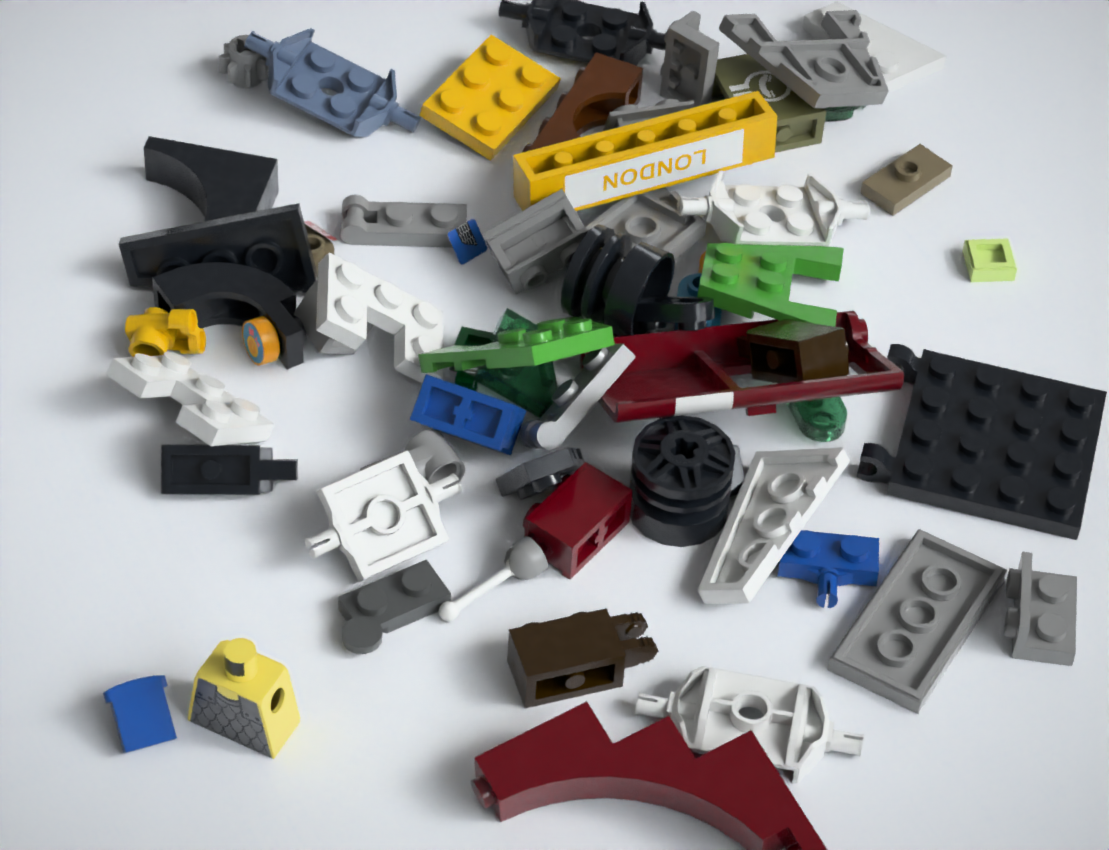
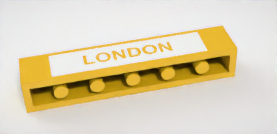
[513,91,777,211]

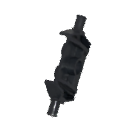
[498,0,666,66]

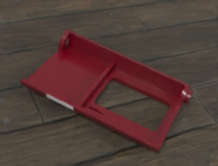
[579,311,904,423]

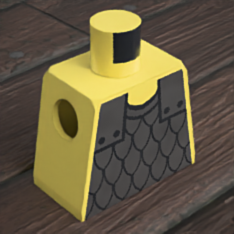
[188,638,300,759]

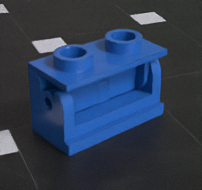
[410,374,526,456]

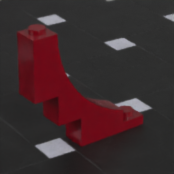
[470,701,827,850]

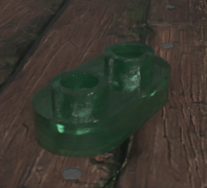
[787,397,847,442]

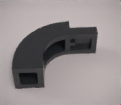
[152,262,307,370]

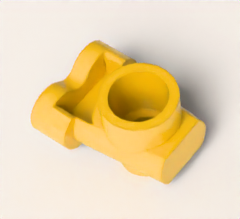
[125,307,206,357]

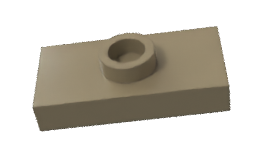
[861,144,953,216]

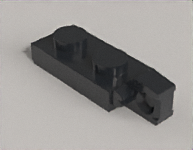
[161,444,298,495]

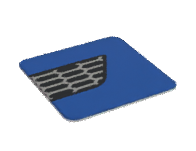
[447,219,488,265]

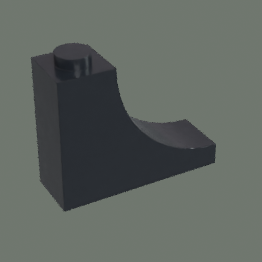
[143,136,279,221]

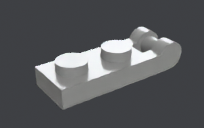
[340,194,467,248]
[519,344,636,450]

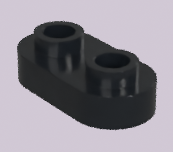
[633,296,715,331]

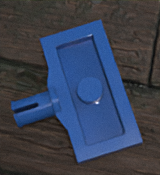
[778,530,879,608]

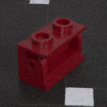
[523,462,633,580]

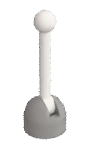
[439,536,548,621]

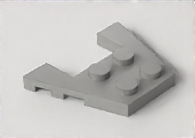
[719,10,889,109]
[586,187,706,260]

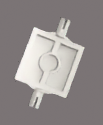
[305,450,462,582]

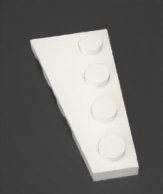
[698,447,850,604]

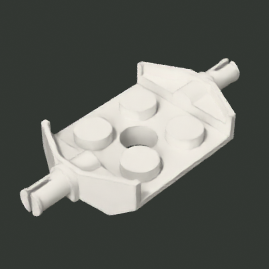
[677,171,870,246]
[635,666,865,784]

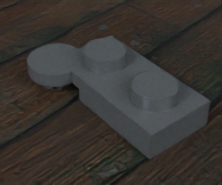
[338,559,451,654]

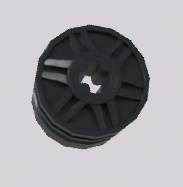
[560,224,675,336]
[629,415,736,547]

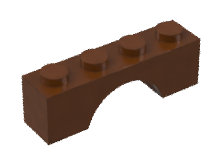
[522,53,643,153]

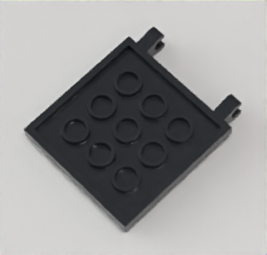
[856,344,1107,540]

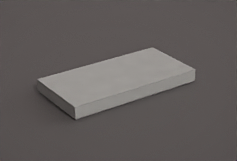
[827,529,1007,714]

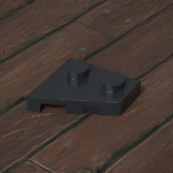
[495,447,585,500]

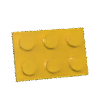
[419,34,561,161]

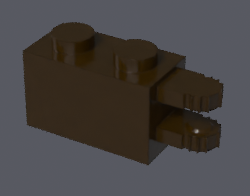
[507,608,659,708]

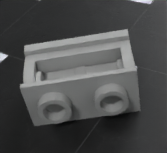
[483,189,588,294]

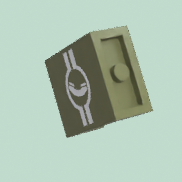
[712,54,826,153]

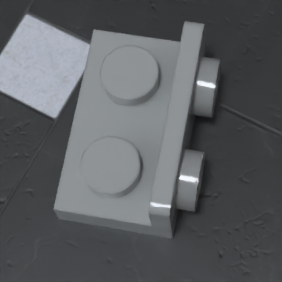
[660,10,720,108]
[1004,552,1077,666]

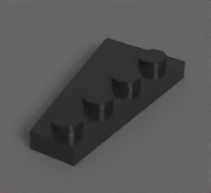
[118,203,318,293]

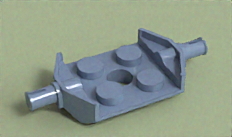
[244,28,421,137]

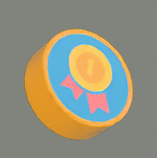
[242,316,280,366]

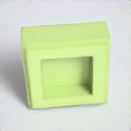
[962,239,1017,282]

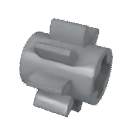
[219,35,269,89]

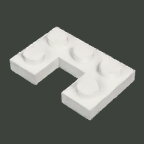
[316,252,443,383]
[106,352,275,446]

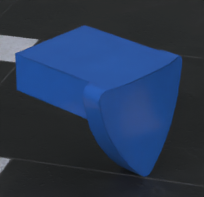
[103,675,177,754]

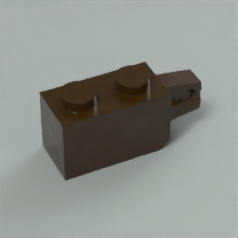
[737,319,850,384]

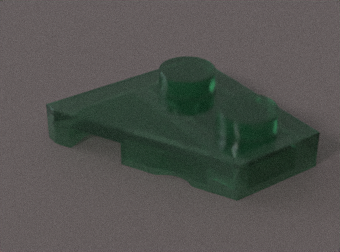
[473,308,558,418]

